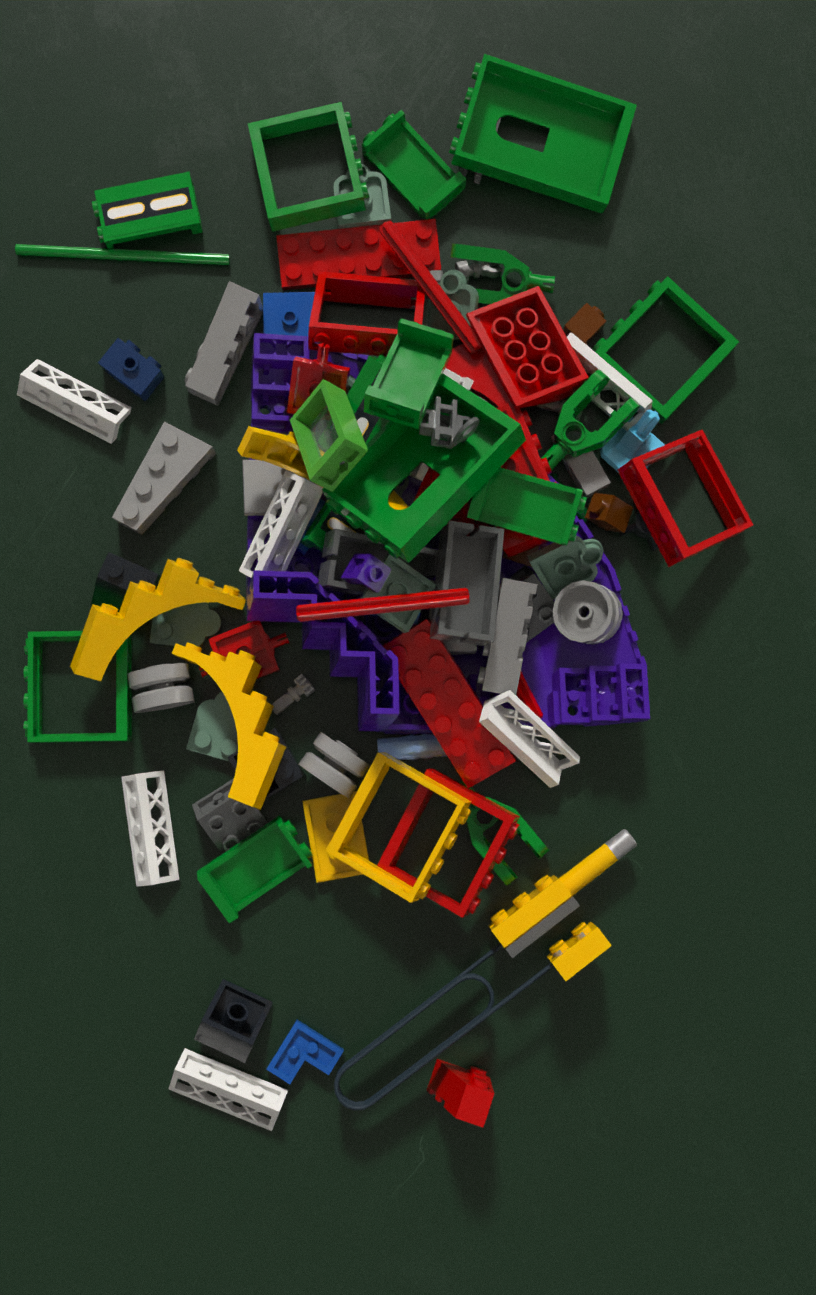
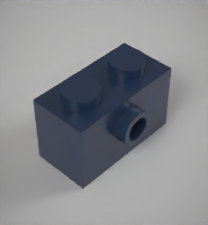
[98,338,165,402]

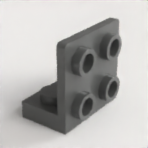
[500,565,554,643]
[192,778,268,854]

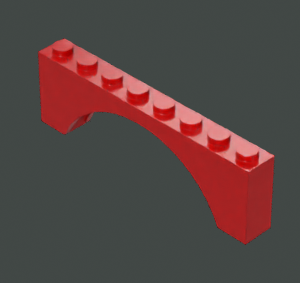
[446,344,556,558]

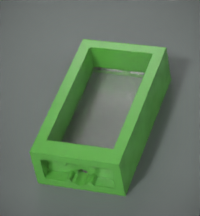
[290,379,368,492]

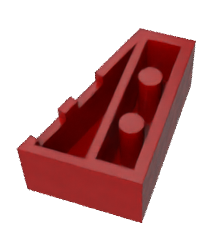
[427,1059,494,1127]

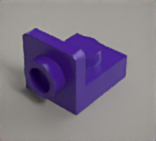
[341,554,391,593]

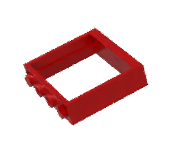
[308,271,425,357]
[617,429,753,567]
[377,768,520,918]

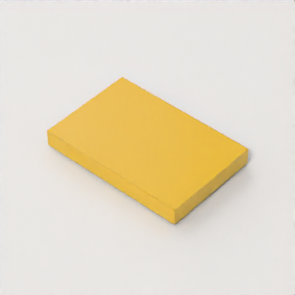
[302,791,369,883]

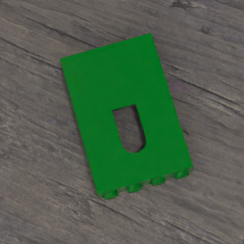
[449,54,637,213]
[322,374,526,563]

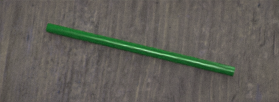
[15,244,230,265]

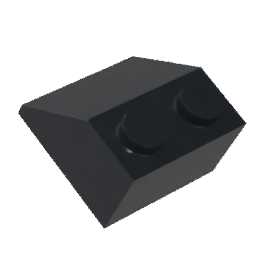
[91,552,161,627]
[194,979,273,1063]

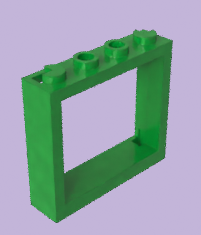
[248,102,369,232]
[592,276,739,425]
[23,631,132,743]

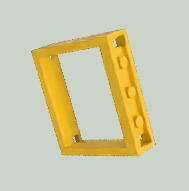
[326,752,471,903]

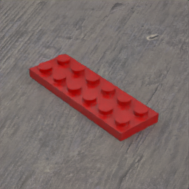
[276,219,441,291]
[382,618,516,788]

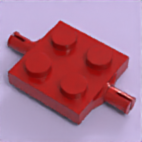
[287,343,350,436]
[198,621,290,680]

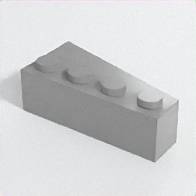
[184,281,263,406]
[112,422,216,535]
[477,578,538,695]

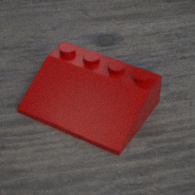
[466,286,589,409]

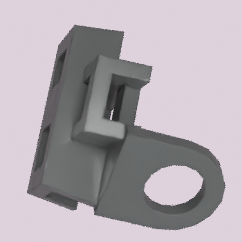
[419,396,480,449]

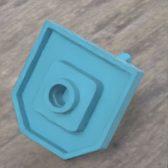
[600,409,665,473]

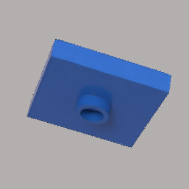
[263,292,315,336]

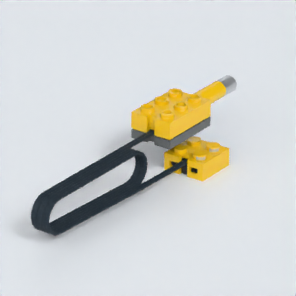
[334,829,637,1111]

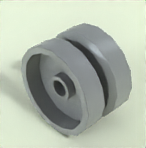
[553,580,623,645]
[127,663,195,713]
[299,732,371,798]

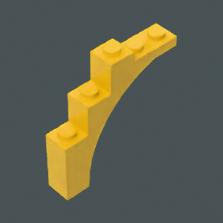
[237,426,409,510]
[70,558,246,681]
[172,642,286,810]

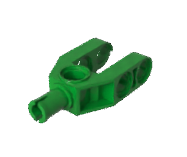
[450,244,555,304]
[541,369,640,471]
[460,780,550,886]

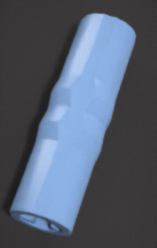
[377,734,447,760]

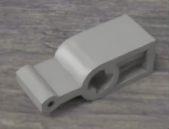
[551,431,611,498]

